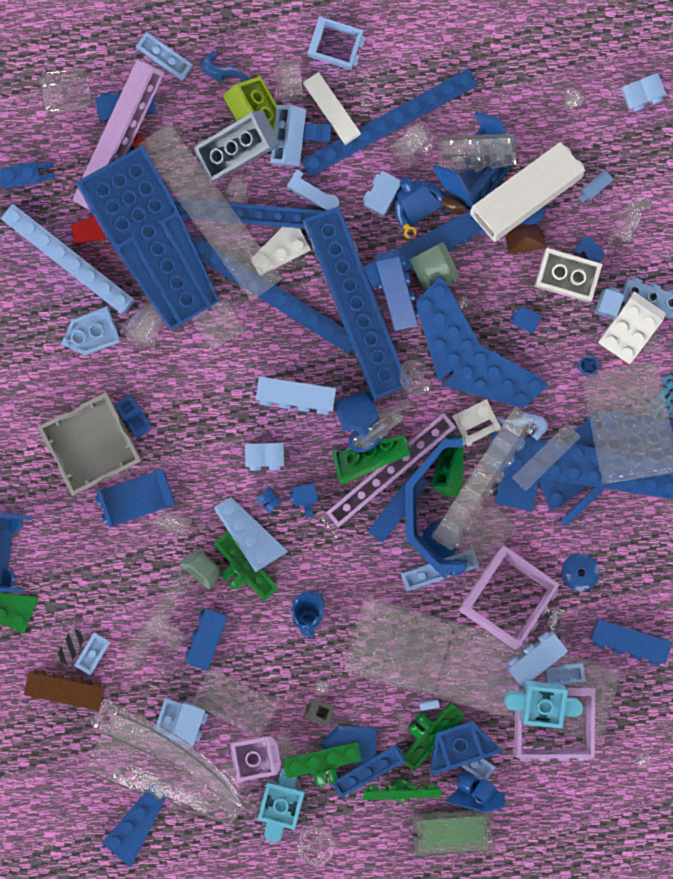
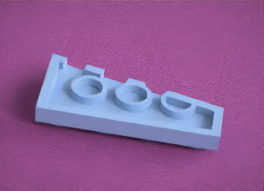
[214,497,288,572]

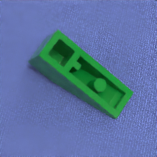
[431,435,463,497]

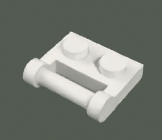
[452,399,502,447]

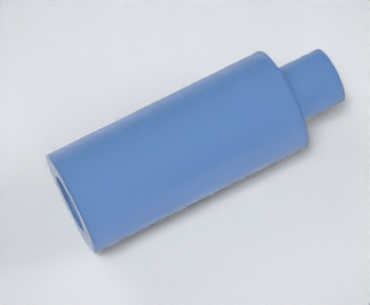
[578,170,613,203]

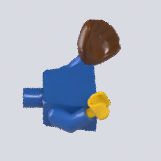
[395,177,467,239]

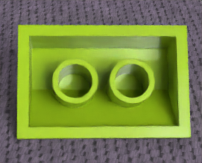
[222,76,277,131]

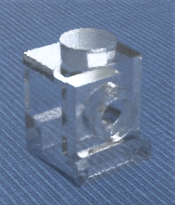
[226,175,248,204]

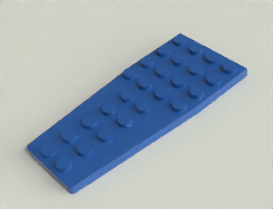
[75,145,219,330]

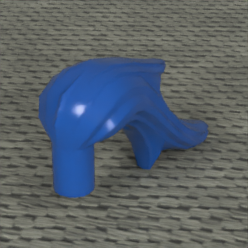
[200,51,249,83]

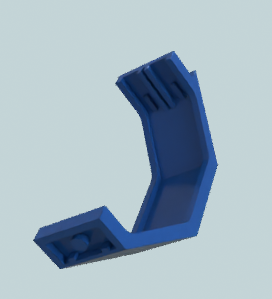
[405,437,468,580]

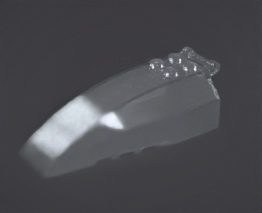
[85,699,245,825]

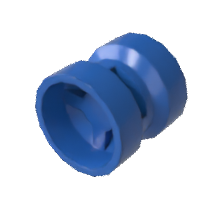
[578,355,599,375]
[256,487,283,513]

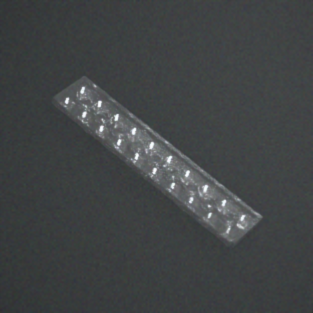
[138,122,283,302]

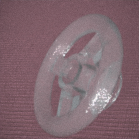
[297,827,335,866]

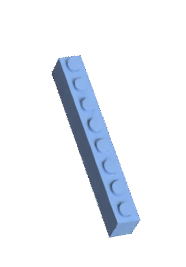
[1,204,136,315]

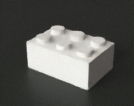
[534,248,602,303]
[598,292,666,364]

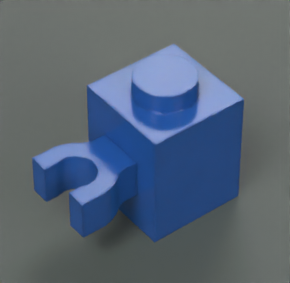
[289,483,319,518]

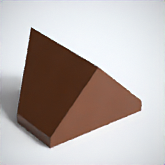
[505,224,547,254]

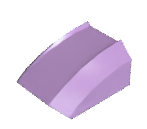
[230,736,281,782]

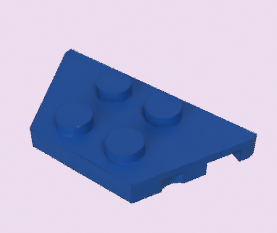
[430,721,502,776]

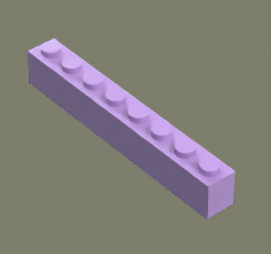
[72,60,164,210]
[326,413,456,527]

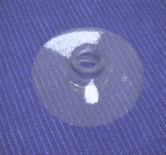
[399,359,432,397]

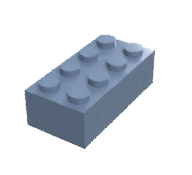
[193,110,280,182]

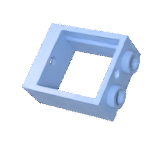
[308,16,366,70]

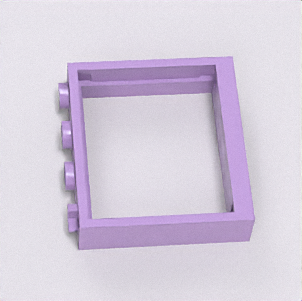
[458,545,560,650]
[514,686,595,762]

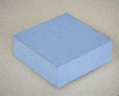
[419,698,440,711]

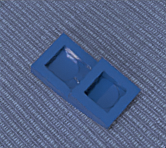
[115,394,153,439]

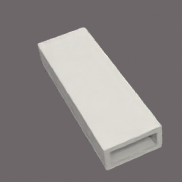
[470,142,585,242]

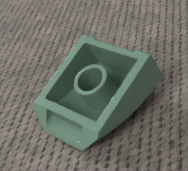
[409,241,459,291]
[179,550,221,589]

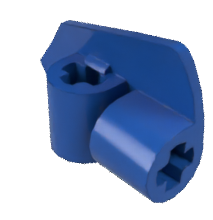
[445,771,506,813]

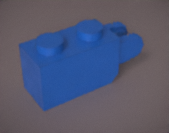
[0,162,55,190]

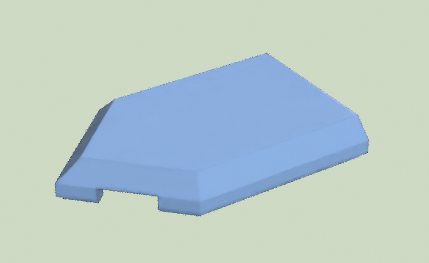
[61,306,121,355]

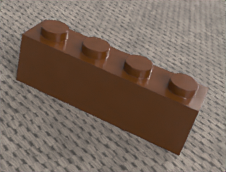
[24,668,106,711]

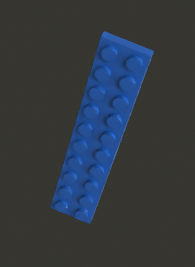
[302,206,409,400]
[486,432,673,500]

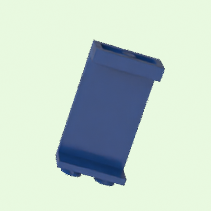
[95,469,176,527]

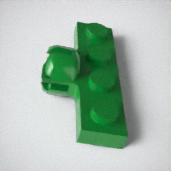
[213,531,279,601]
[403,701,466,772]
[282,741,362,786]
[363,778,441,802]

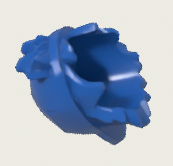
[291,591,324,638]

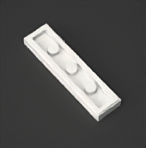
[303,72,361,145]

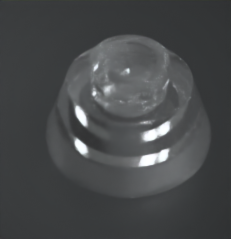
[561,87,587,111]

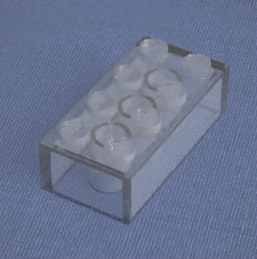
[192,667,278,738]

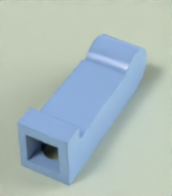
[287,170,339,211]

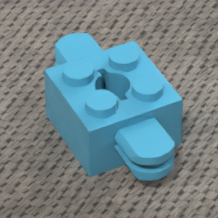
[504,681,583,729]
[257,767,305,843]

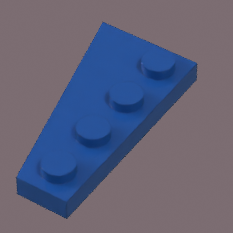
[102,784,167,868]

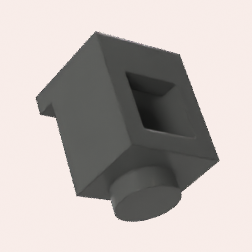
[303,699,335,727]

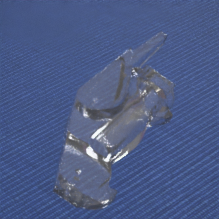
[603,195,652,258]

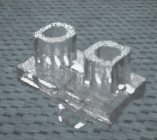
[153,508,192,538]

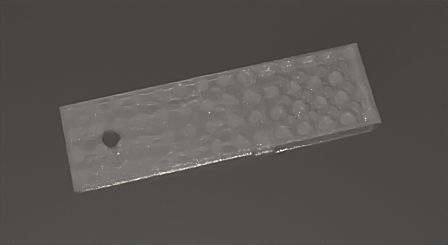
[342,595,622,743]

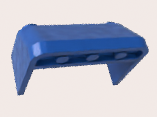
[433,111,517,208]
[0,511,33,593]

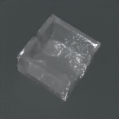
[192,298,246,352]

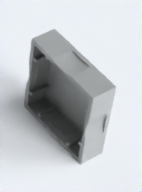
[37,392,143,496]

